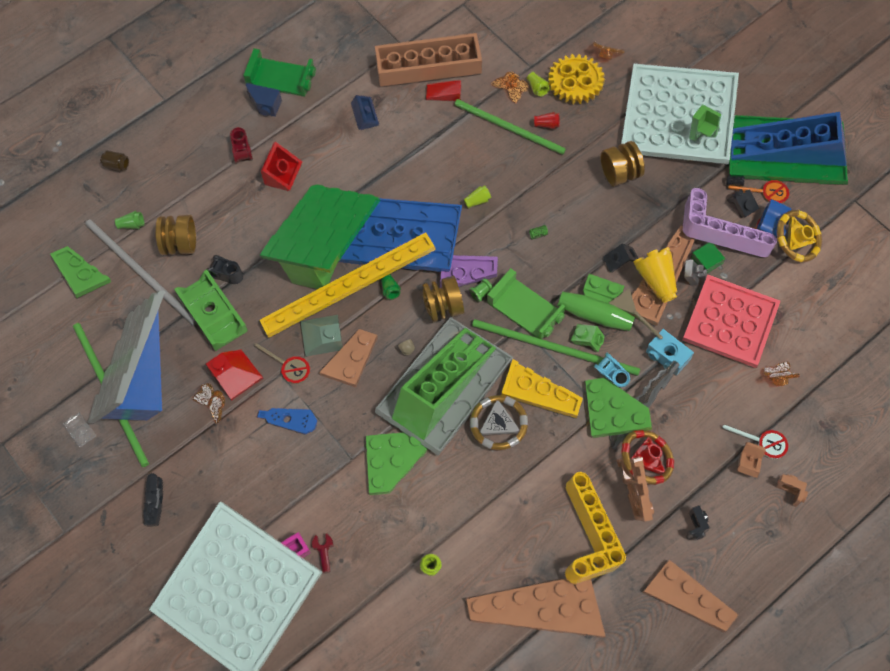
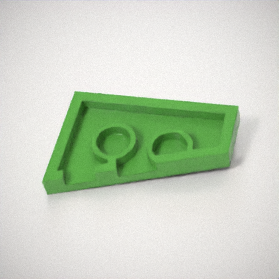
[50,246,111,298]

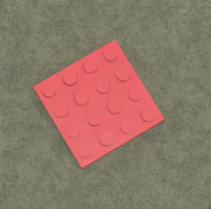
[682,275,780,368]

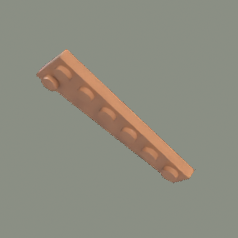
[627,226,695,326]

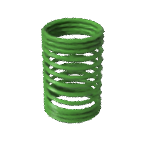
[529,225,548,239]

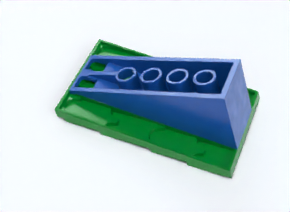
[730,112,848,185]

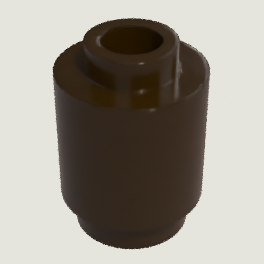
[100,150,129,171]

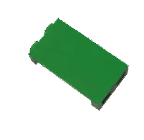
[243,48,316,97]

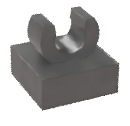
[685,260,707,286]

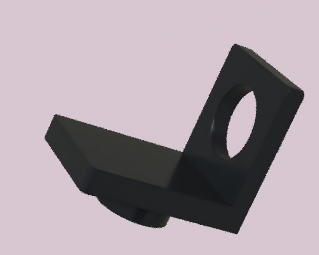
[603,243,639,273]

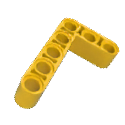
[565,472,626,584]

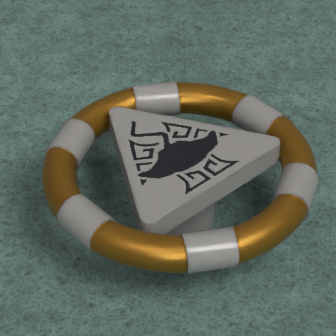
[470,395,528,450]

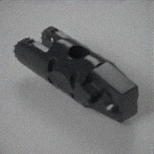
[143,473,163,527]

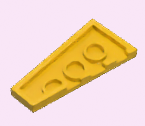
[501,359,583,418]

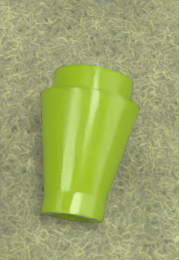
[527,72,549,96]
[463,185,492,209]
[420,554,441,576]

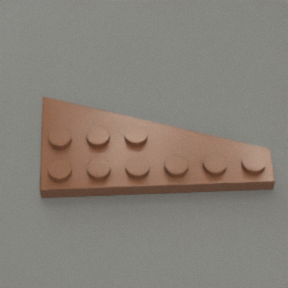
[466,578,606,638]

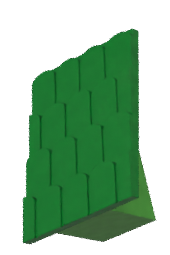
[260,184,380,289]

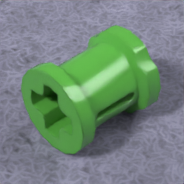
[469,278,493,303]

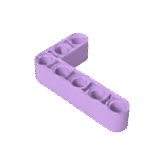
[683,188,777,257]

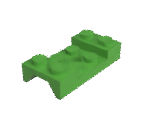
[174,270,248,351]

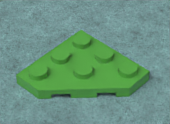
[585,378,652,438]
[366,433,427,495]

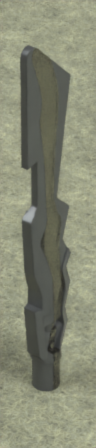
[610,360,680,449]

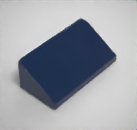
[351,95,379,130]

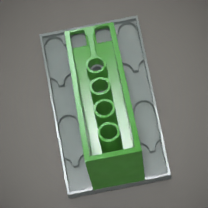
[375,317,513,456]

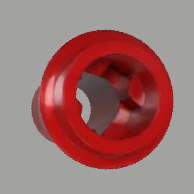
[534,112,560,129]

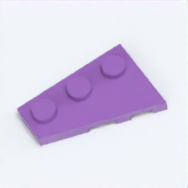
[440,255,498,288]

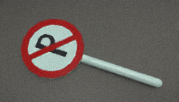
[722,425,788,459]

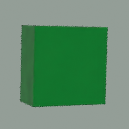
[691,243,726,274]

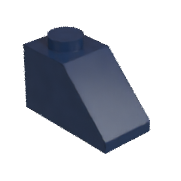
[246,83,282,117]

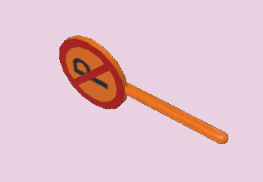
[728,180,789,204]

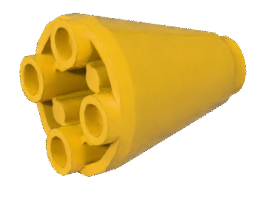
[633,247,677,303]

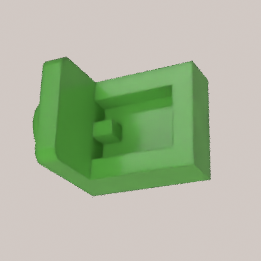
[571,324,604,352]

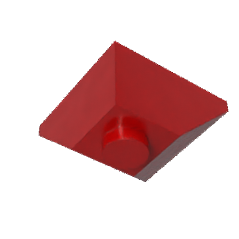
[205,349,263,401]

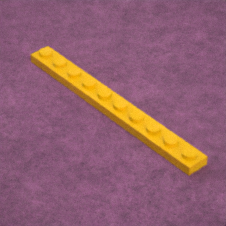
[260,233,436,338]

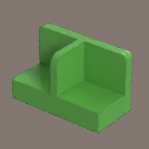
[689,104,721,141]

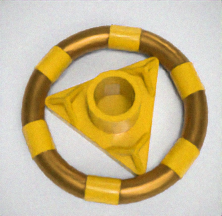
[777,210,822,262]

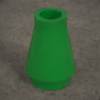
[381,274,401,300]

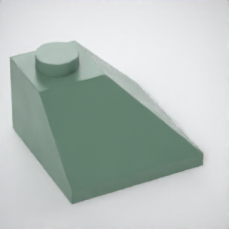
[301,315,343,357]

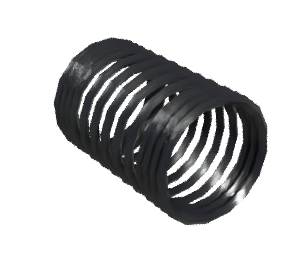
[726,175,745,187]

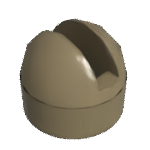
[398,339,415,355]

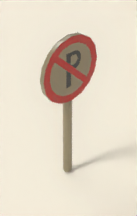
[254,343,310,384]

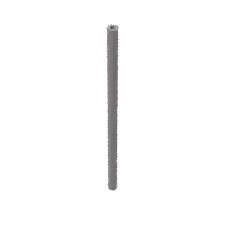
[85,220,197,326]

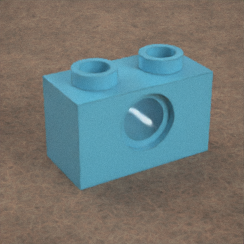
[646,329,694,376]

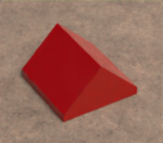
[261,141,302,191]

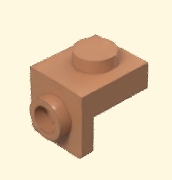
[737,442,766,478]
[776,474,808,507]

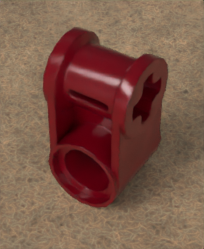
[230,127,253,163]

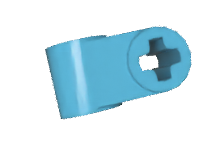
[594,353,630,388]

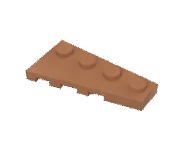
[643,560,738,633]

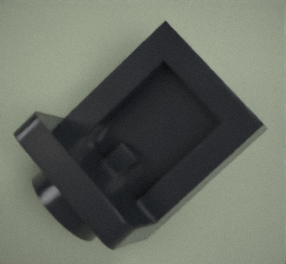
[727,189,760,218]
[686,505,710,541]

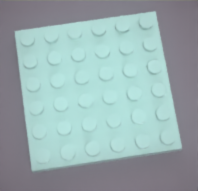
[622,64,739,164]
[149,502,322,671]

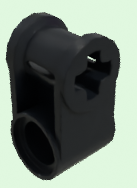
[206,255,244,284]

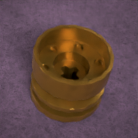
[600,141,645,187]
[156,215,196,255]
[422,275,465,322]

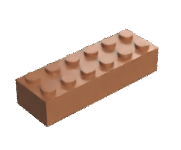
[375,33,482,86]

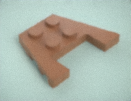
[617,457,654,522]

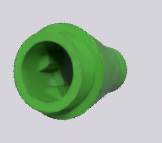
[115,211,144,229]

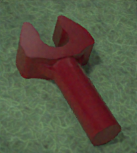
[312,533,334,573]

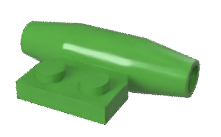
[557,274,635,331]

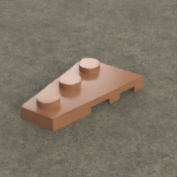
[320,329,378,388]

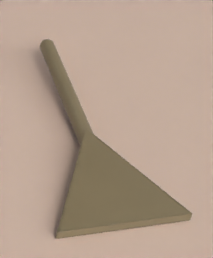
[609,289,663,340]

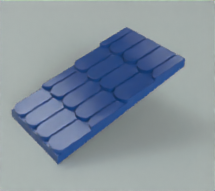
[339,198,462,272]

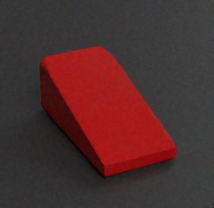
[426,80,461,101]

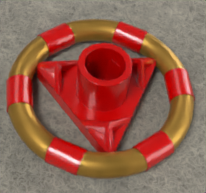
[621,430,674,485]

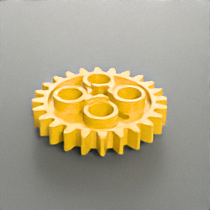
[548,54,605,104]

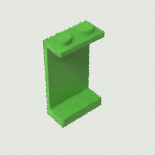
[487,268,565,339]

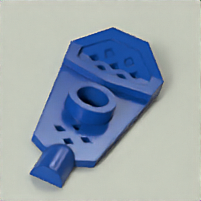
[257,408,317,435]

